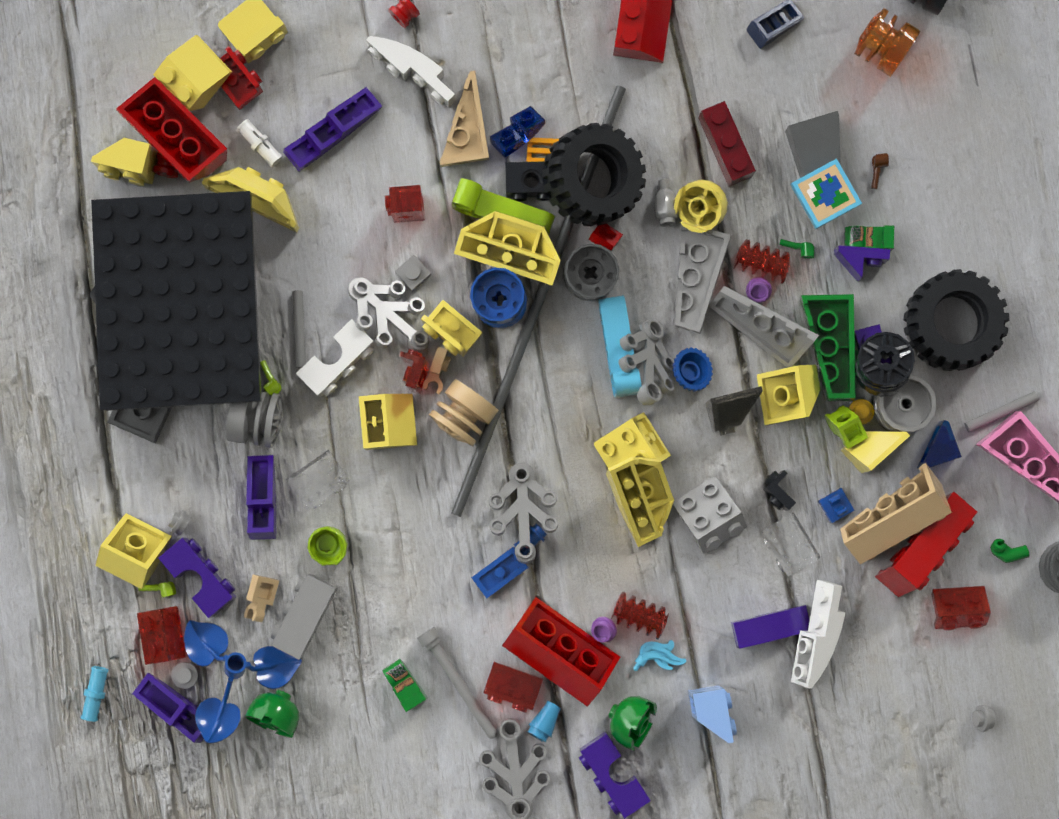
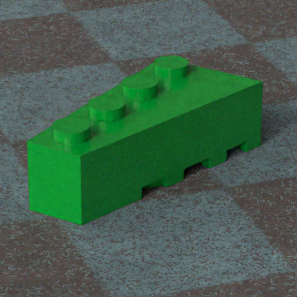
[800,294,855,401]

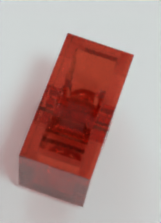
[385,185,425,223]

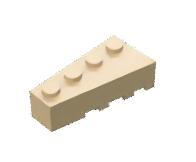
[840,463,952,564]

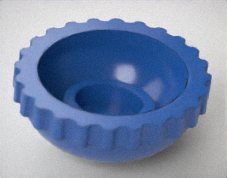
[673,347,713,392]

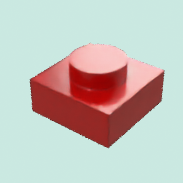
[588,224,623,251]

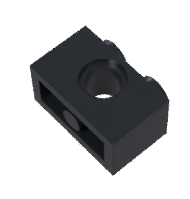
[505,161,552,202]

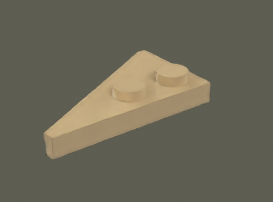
[440,71,489,167]

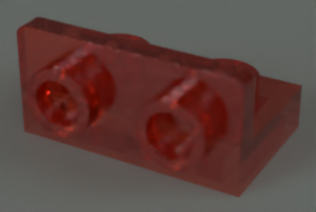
[399,349,430,395]
[483,661,543,713]

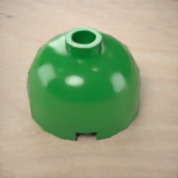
[245,690,299,738]
[608,696,657,751]

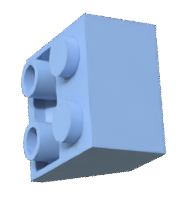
[688,685,737,743]

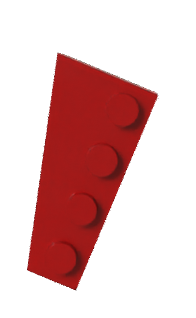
[875,491,977,597]

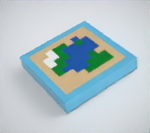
[790,159,862,230]

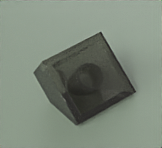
[705,386,763,436]

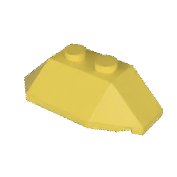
[202,167,299,233]
[454,211,561,286]
[606,457,674,547]

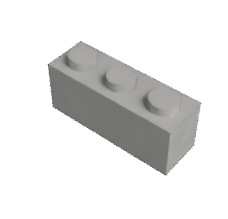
[270,574,338,660]

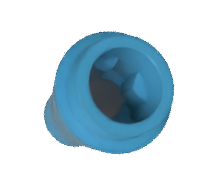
[528,701,561,742]

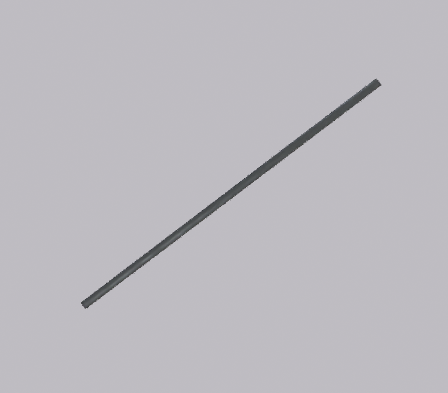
[451,86,626,517]

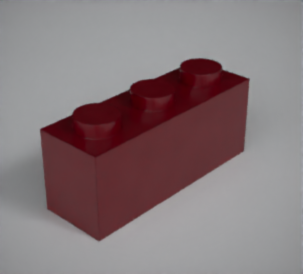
[698,101,756,187]

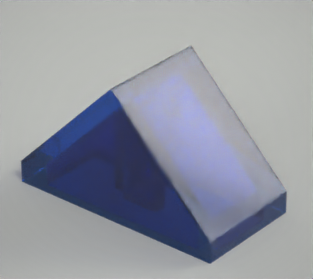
[917,420,962,468]

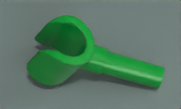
[779,239,814,259]

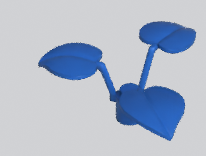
[184,620,302,744]

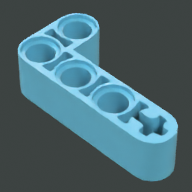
[598,295,642,398]

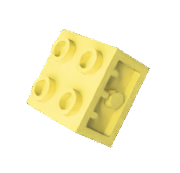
[594,412,671,468]

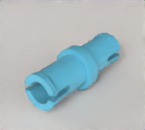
[81,666,109,722]

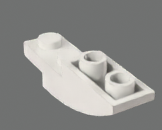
[366,36,456,107]
[791,580,845,688]

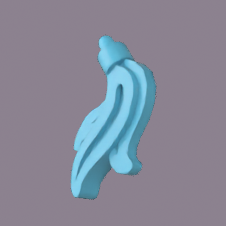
[633,640,686,671]

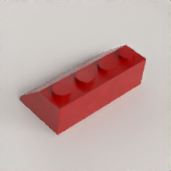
[613,0,672,63]
[116,77,227,183]
[502,597,621,707]

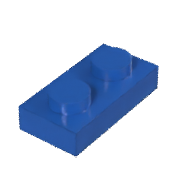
[471,547,529,599]

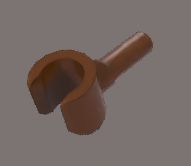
[871,153,889,189]

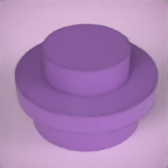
[746,277,772,303]
[591,617,617,642]

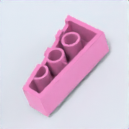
[976,411,1059,503]

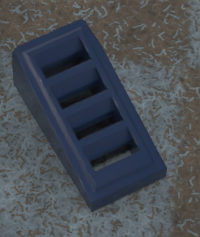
[746,0,805,49]

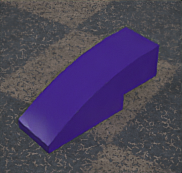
[246,455,276,540]
[731,605,810,649]
[132,673,203,743]

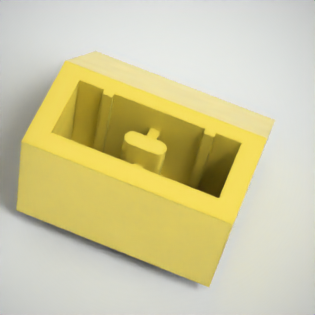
[91,138,158,186]
[359,394,417,450]

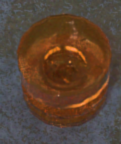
[854,8,921,77]

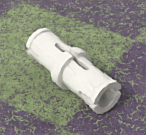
[236,119,283,168]

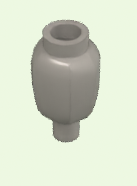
[654,179,679,227]

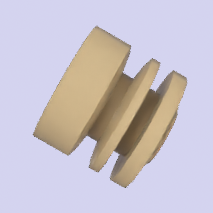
[429,379,499,447]

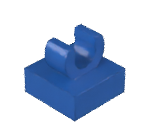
[818,488,855,523]

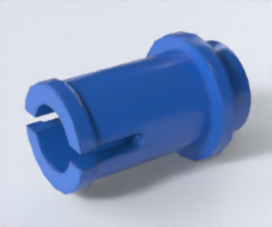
[513,523,547,555]

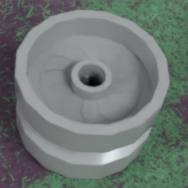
[872,375,936,433]

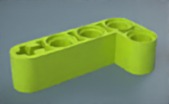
[452,178,555,235]

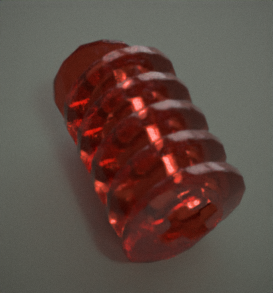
[733,239,790,284]
[611,591,669,640]

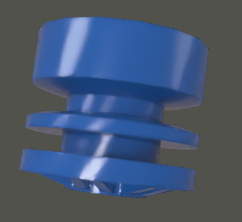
[470,268,528,329]

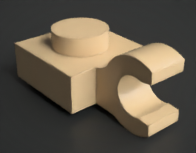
[423,347,451,395]
[244,574,280,622]

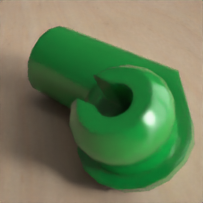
[990,538,1029,563]

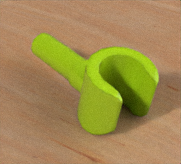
[260,360,282,396]
[138,581,176,598]

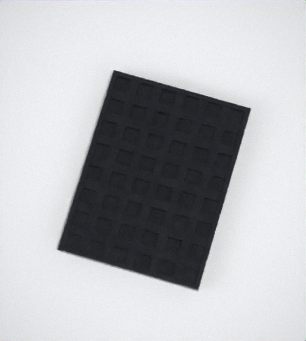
[91,191,262,411]

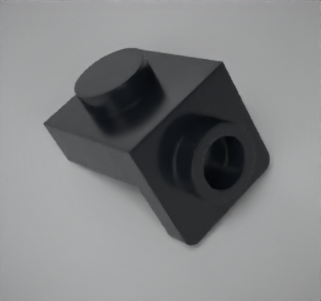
[763,470,796,511]

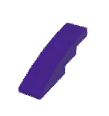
[283,87,382,172]

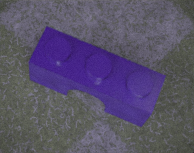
[158,537,236,618]
[578,731,651,819]

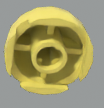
[674,180,728,233]

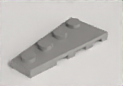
[675,224,731,334]
[709,286,819,368]

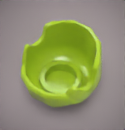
[307,526,348,566]

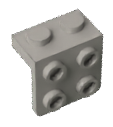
[673,477,747,554]

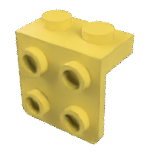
[218,0,288,64]
[421,300,483,357]

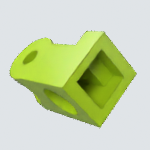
[824,405,868,449]

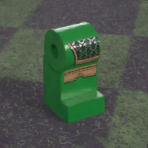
[844,225,895,252]
[382,659,428,712]

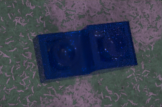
[490,106,545,158]

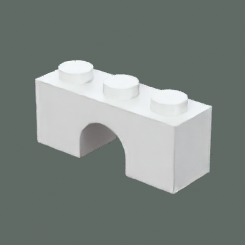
[296,319,375,398]

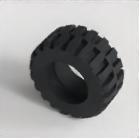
[542,123,646,227]
[903,269,1010,371]

